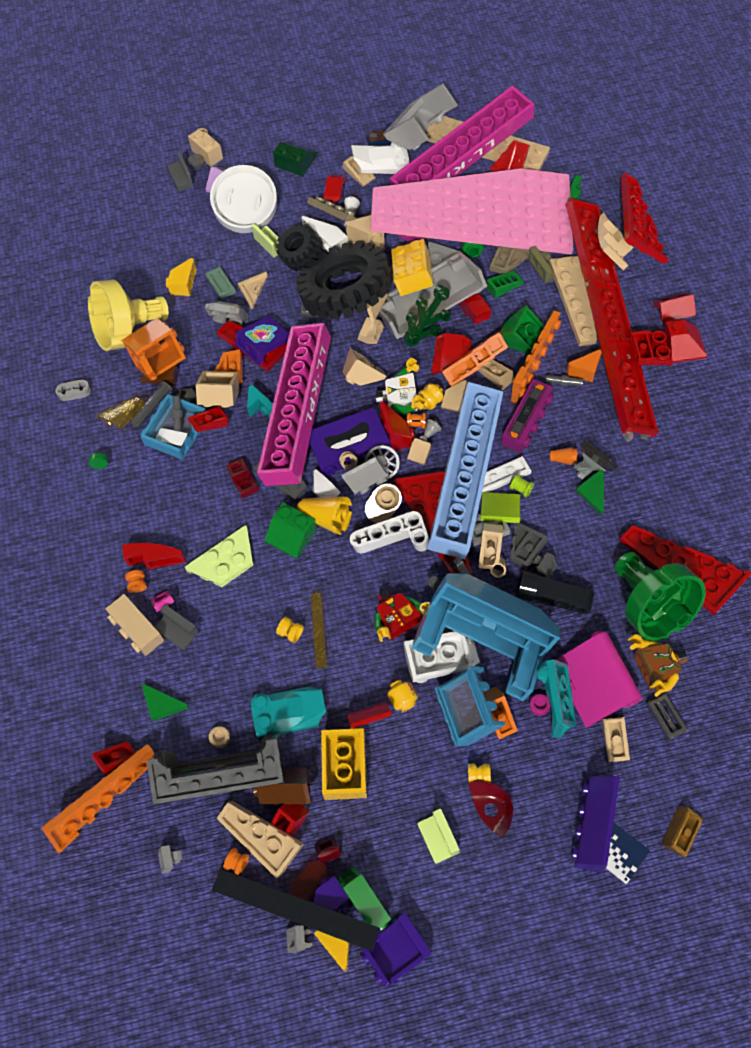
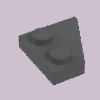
[510,523,548,570]

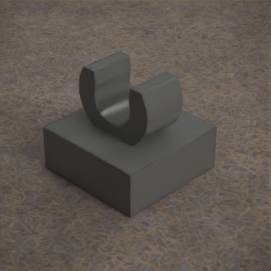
[532,553,558,578]

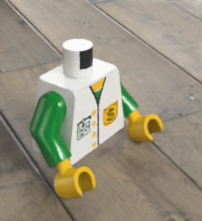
[375,358,424,415]

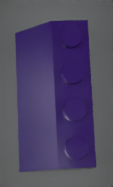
[572,776,620,873]

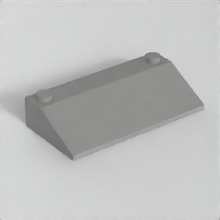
[379,251,487,339]

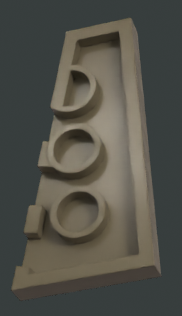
[307,196,358,222]

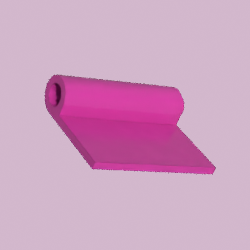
[556,630,643,728]

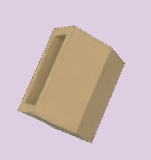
[357,317,384,344]

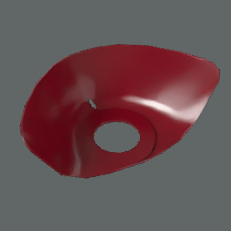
[469,781,513,837]

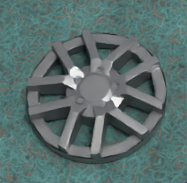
[364,445,400,480]

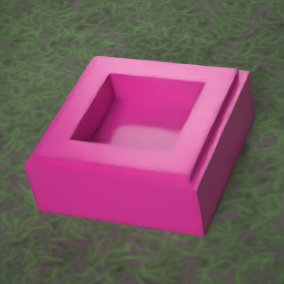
[150,591,174,612]

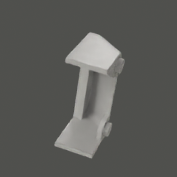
[383,83,458,151]

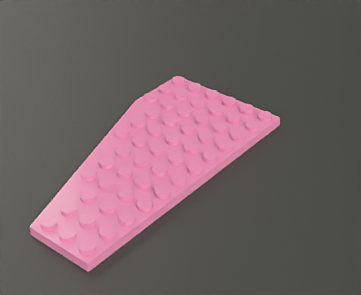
[370,168,573,255]

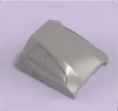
[205,301,249,326]

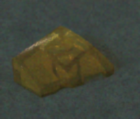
[96,397,145,430]

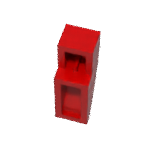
[458,293,491,324]
[122,543,186,569]

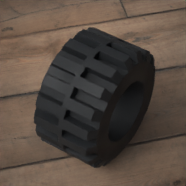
[276,224,323,272]

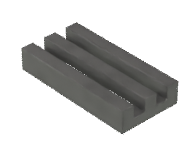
[647,694,688,741]

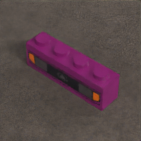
[501,379,554,453]

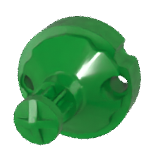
[615,552,706,641]

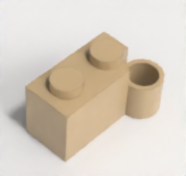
[188,128,223,167]
[479,523,507,578]

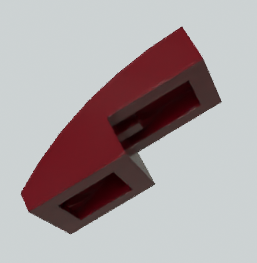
[226,458,259,499]

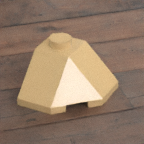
[342,348,386,386]

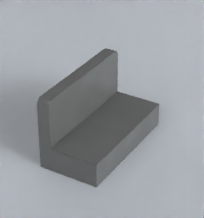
[167,151,193,192]
[154,604,199,650]

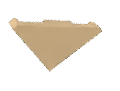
[238,272,268,309]

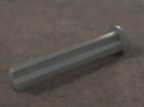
[131,381,173,428]

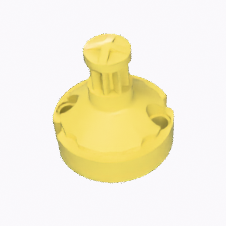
[88,279,168,351]

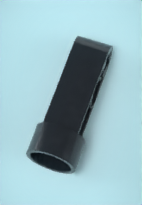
[516,570,594,614]

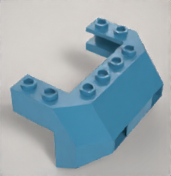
[411,573,560,701]

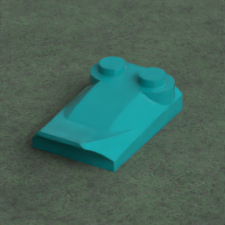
[537,659,576,738]
[250,686,326,740]

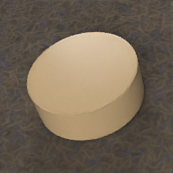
[209,726,231,748]

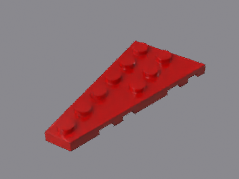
[621,172,669,264]
[394,471,471,574]
[619,525,751,616]

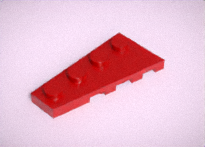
[217,321,287,372]

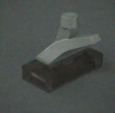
[574,440,619,479]

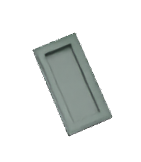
[205,267,236,300]

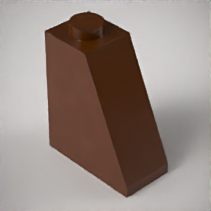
[253,766,311,804]

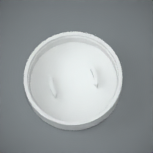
[210,165,277,233]

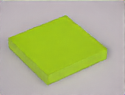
[481,492,520,523]

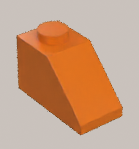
[483,687,518,740]

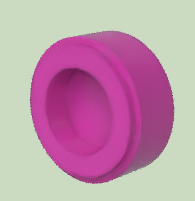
[529,694,550,716]

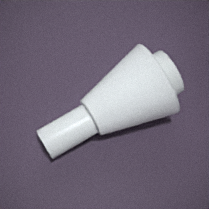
[344,196,360,226]

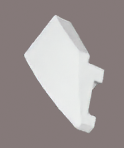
[312,469,341,498]

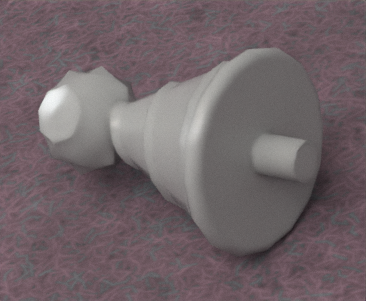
[418,419,442,442]

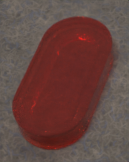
[290,861,328,900]

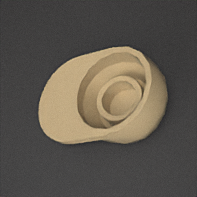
[365,483,402,523]

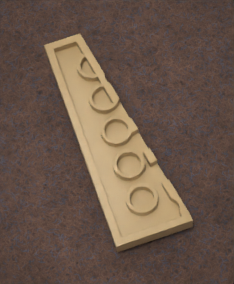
[548,256,597,346]

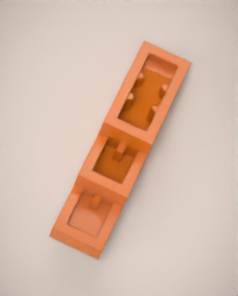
[442,332,508,387]

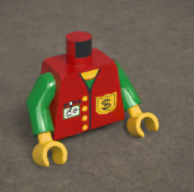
[374,590,430,642]

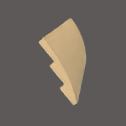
[598,212,634,270]

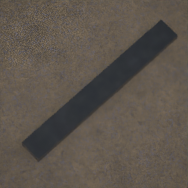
[212,869,381,952]

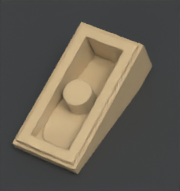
[342,156,376,187]
[478,359,514,390]
[601,717,630,762]

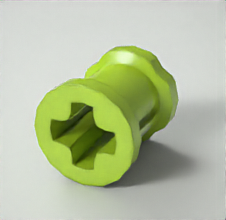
[510,474,535,498]

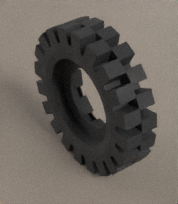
[296,242,392,320]

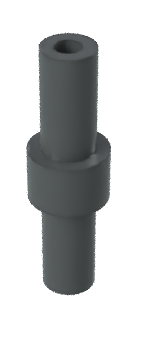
[546,375,583,386]
[171,396,183,432]

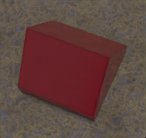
[315,837,342,864]

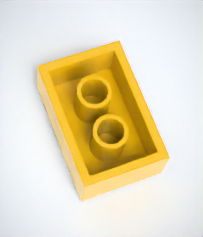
[391,239,434,296]
[321,728,367,800]

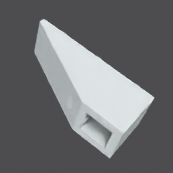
[301,216,348,254]

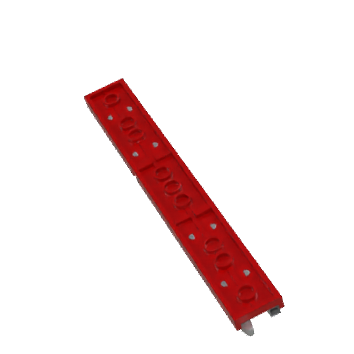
[566,198,659,442]

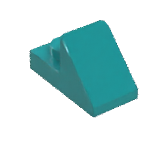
[247,384,273,417]

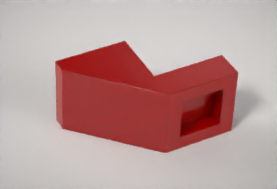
[324,175,346,203]

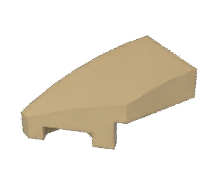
[441,380,467,412]

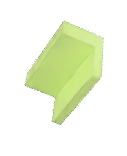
[252,224,279,258]
[418,809,460,864]

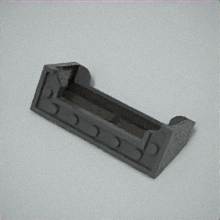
[147,732,284,804]

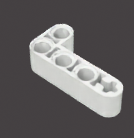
[350,511,429,553]

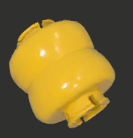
[417,383,444,410]

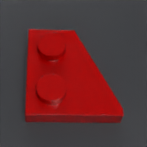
[490,141,530,171]

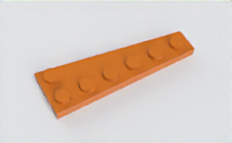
[511,310,562,404]
[41,744,154,854]

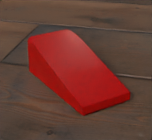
[188,406,229,432]

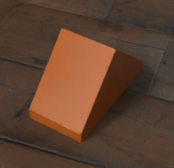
[566,349,602,382]

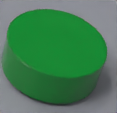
[89,453,108,469]

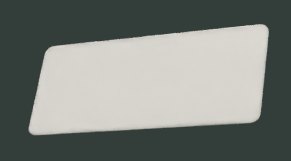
[155,428,187,446]

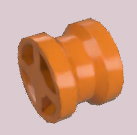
[125,570,147,593]
[223,848,250,876]

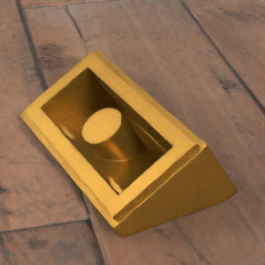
[661,806,703,858]

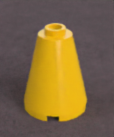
[297,496,352,535]

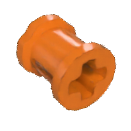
[407,412,426,429]

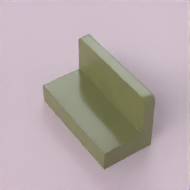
[528,246,554,283]

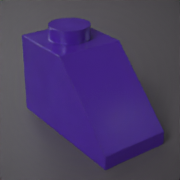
[313,876,351,912]

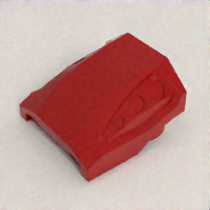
[630,330,673,366]
[431,333,471,374]

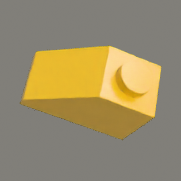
[166,258,197,296]
[314,931,350,972]

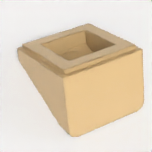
[407,438,431,465]

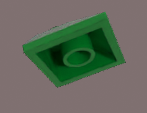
[500,305,545,355]

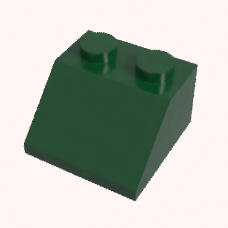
[273,142,318,176]

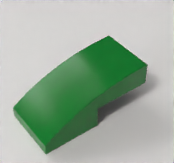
[570,175,582,200]

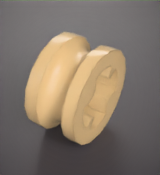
[339,451,358,470]

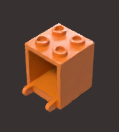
[121,318,186,381]

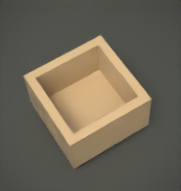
[196,371,239,408]

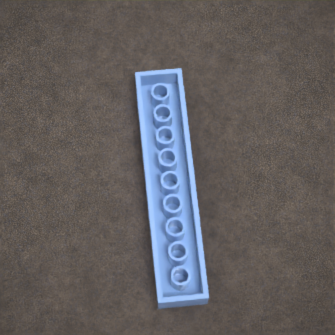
[427,382,503,560]

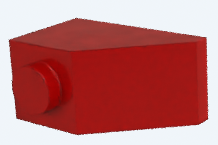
[271,804,310,837]

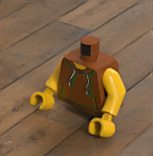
[628,634,688,697]

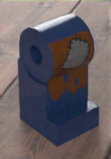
[366,122,392,146]

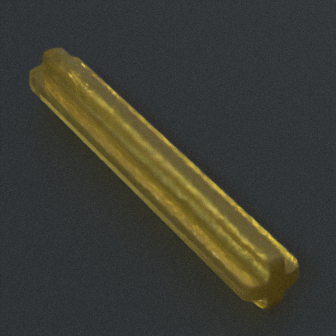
[311,593,327,669]

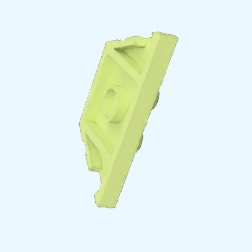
[185,525,253,587]

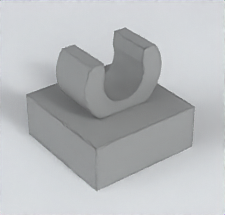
[158,845,182,874]
[286,926,312,953]

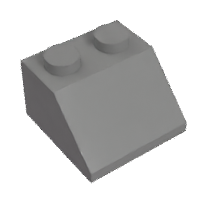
[341,455,389,495]

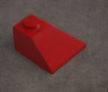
[663,319,707,363]
[379,402,415,451]

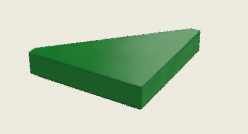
[576,470,604,515]
[142,684,189,721]

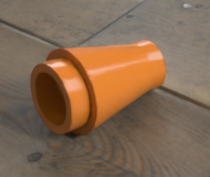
[550,447,578,465]

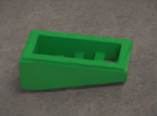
[486,271,524,299]

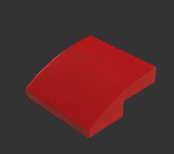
[346,702,392,729]

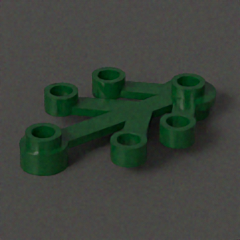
[404,285,451,347]

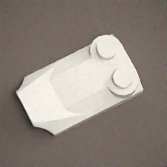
[351,142,409,174]
[404,631,480,683]

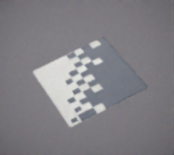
[606,822,650,884]

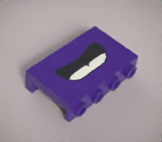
[309,407,391,476]

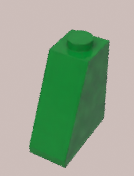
[336,865,391,931]

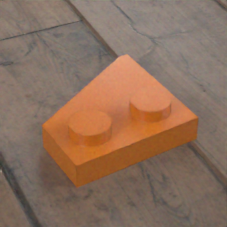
[214,349,243,383]

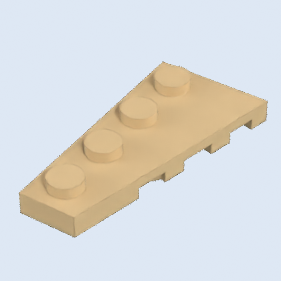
[217,801,304,878]

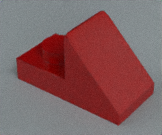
[91,741,136,775]

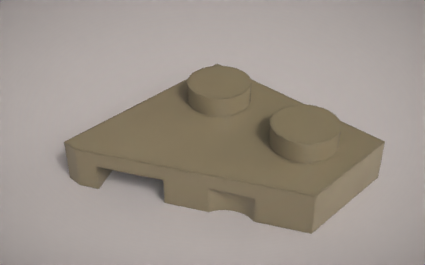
[489,246,529,274]

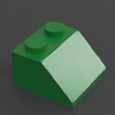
[264,502,317,559]

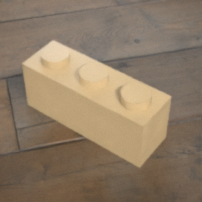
[105,594,164,656]

